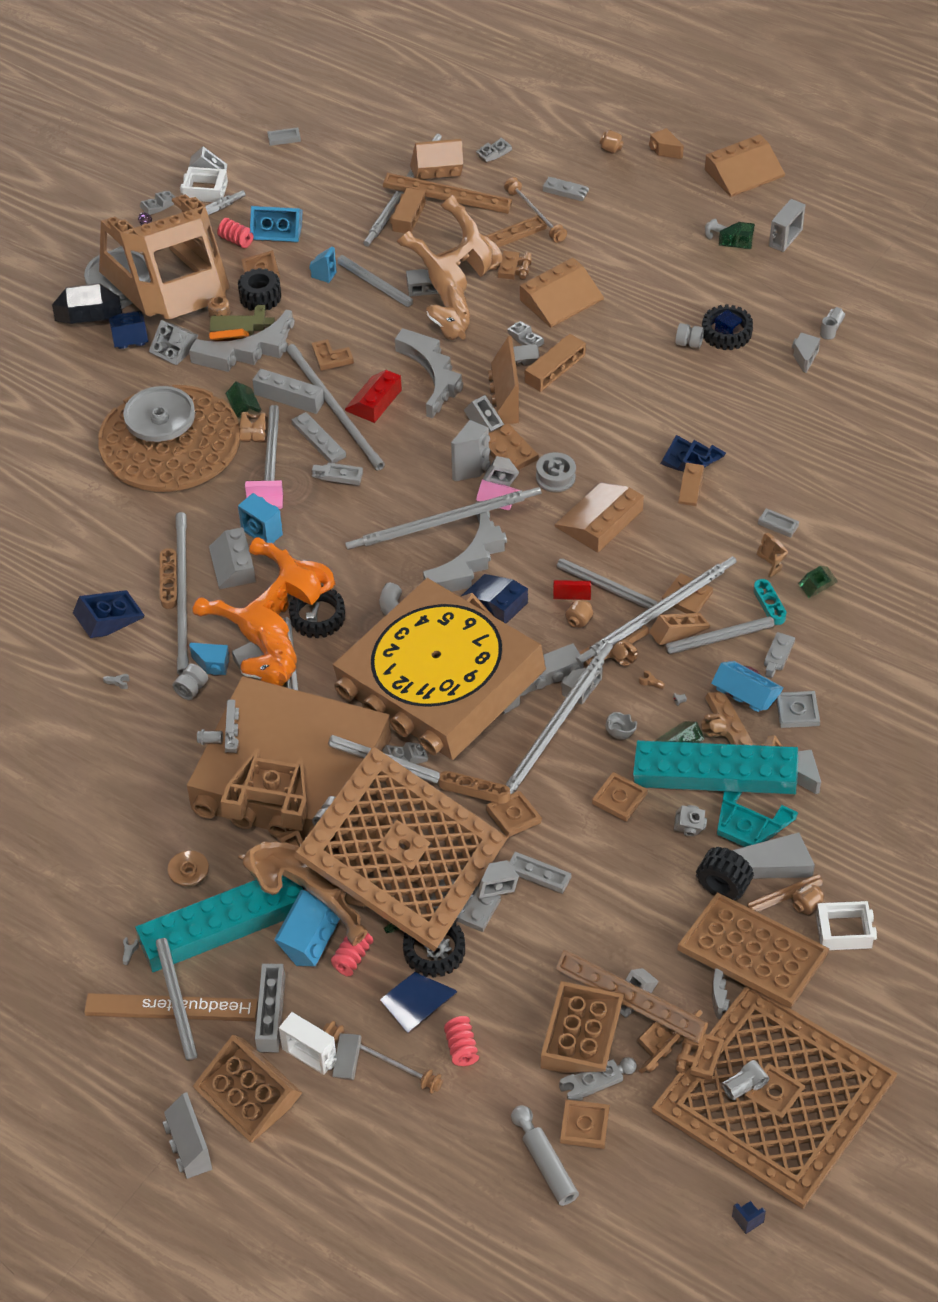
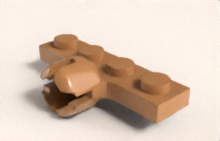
[579,625,649,667]
[701,692,754,745]

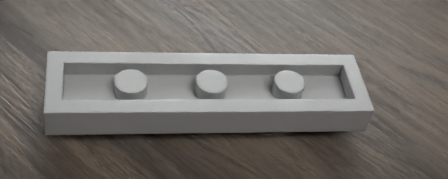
[291,412,346,463]

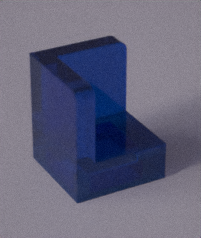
[715,310,742,335]

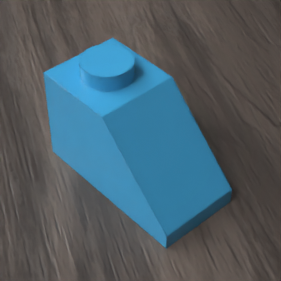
[309,247,337,283]
[189,643,230,675]

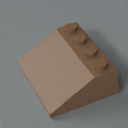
[705,134,785,197]
[520,257,604,328]
[488,336,519,424]
[555,483,644,553]
[541,981,624,1073]
[192,1035,302,1143]

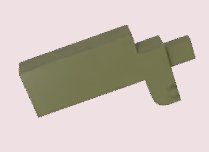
[209,305,275,336]

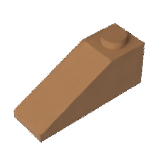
[649,613,711,645]

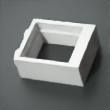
[180,167,228,202]
[816,901,877,950]
[279,1012,337,1075]

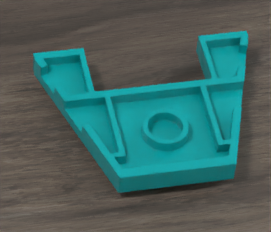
[717,791,798,847]

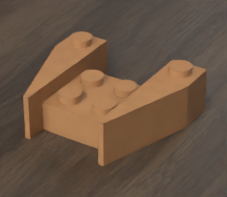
[221,748,307,831]

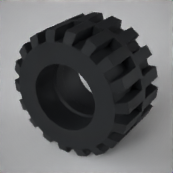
[238,268,281,311]
[696,847,754,901]

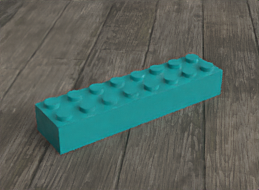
[633,740,799,794]
[135,875,303,973]

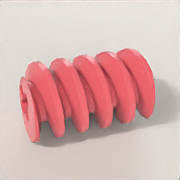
[217,217,254,248]
[331,933,373,976]
[444,1016,479,1067]

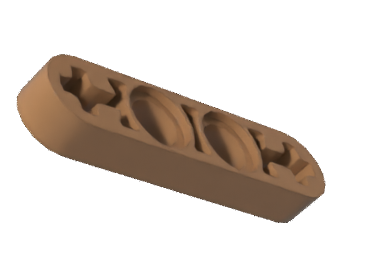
[160,548,177,609]
[438,771,511,804]

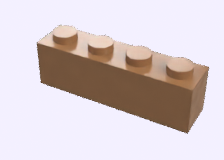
[524,334,586,392]

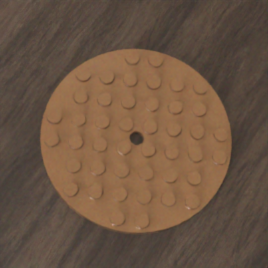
[98,385,240,492]

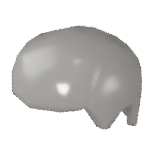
[606,712,637,739]

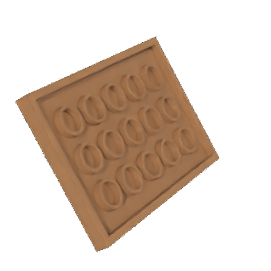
[677,892,830,1008]

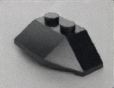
[52,283,122,324]

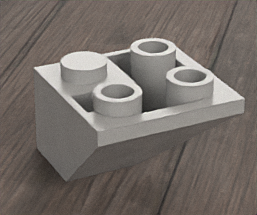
[149,320,198,365]

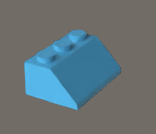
[250,206,303,242]
[711,661,784,712]
[274,890,340,966]

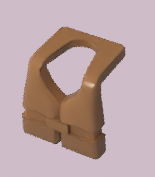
[239,412,268,442]
[757,532,788,577]

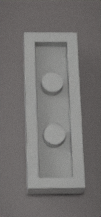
[509,852,571,894]

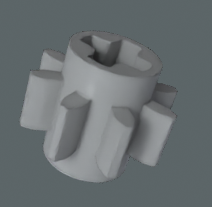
[424,938,452,960]

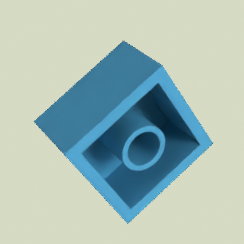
[238,493,283,543]

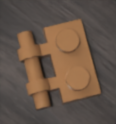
[498,251,532,280]
[675,1034,724,1081]

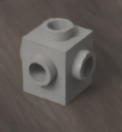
[674,805,707,836]

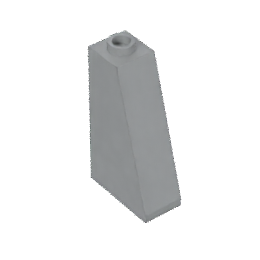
[733,832,815,879]

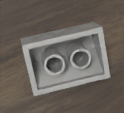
[451,420,490,481]
[209,527,256,589]
[162,1092,212,1179]

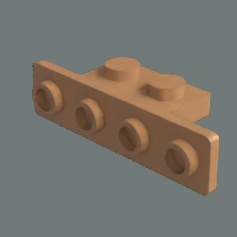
[637,1009,703,1073]

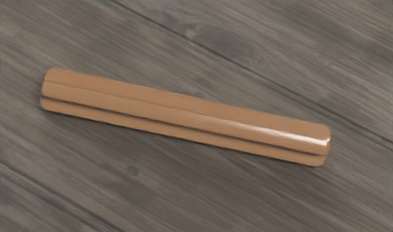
[747,874,823,912]

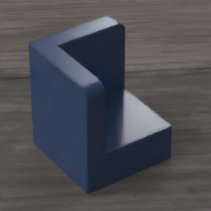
[732,1201,766,1234]

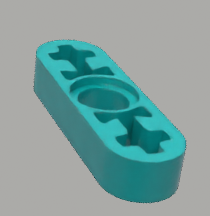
[754,579,787,625]

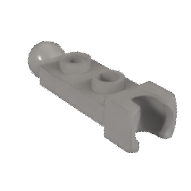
[559,1057,637,1101]

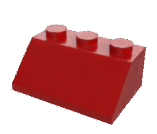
[345,370,402,423]

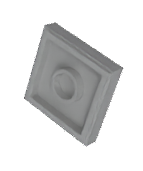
[776,691,820,728]

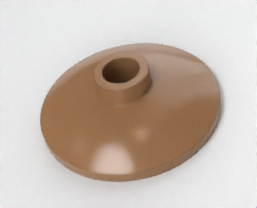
[168,850,209,886]

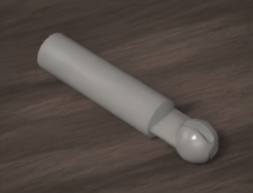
[511,1105,579,1206]

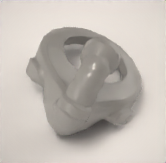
[705,219,732,239]

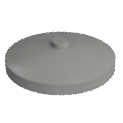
[84,249,151,299]
[123,386,195,442]

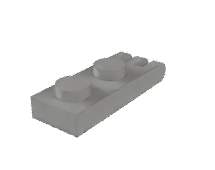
[543,177,589,201]

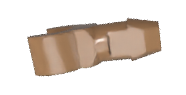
[639,670,665,689]

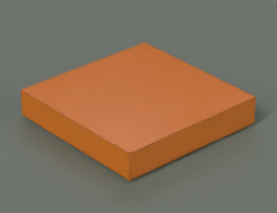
[209,329,249,341]

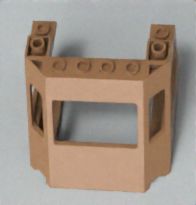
[99,194,230,319]

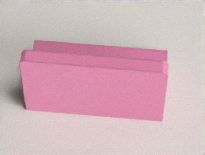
[476,479,520,510]
[245,480,283,509]

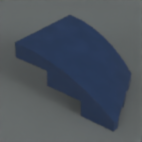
[660,435,726,472]
[380,972,457,1033]

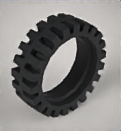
[702,304,753,350]
[289,585,345,638]
[403,920,465,978]

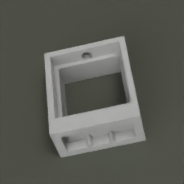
[769,199,806,252]

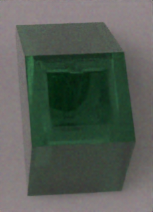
[719,222,755,249]
[798,566,838,598]

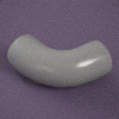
[379,582,402,616]

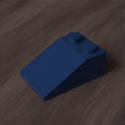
[109,310,148,349]
[461,574,528,623]
[73,590,145,638]

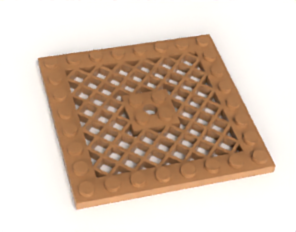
[294,746,508,952]
[652,986,898,1209]

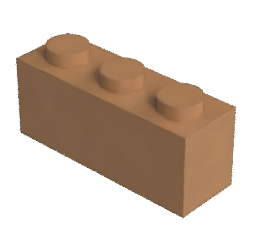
[390,188,426,234]

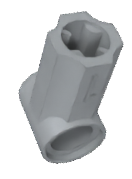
[820,307,845,339]
[722,1060,770,1100]

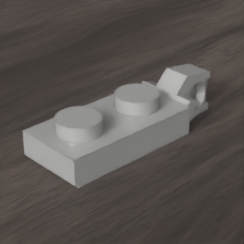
[312,463,363,485]
[764,632,795,678]
[225,700,239,753]

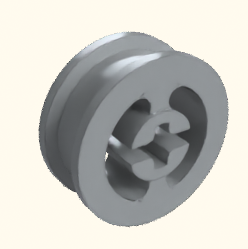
[536,452,576,492]

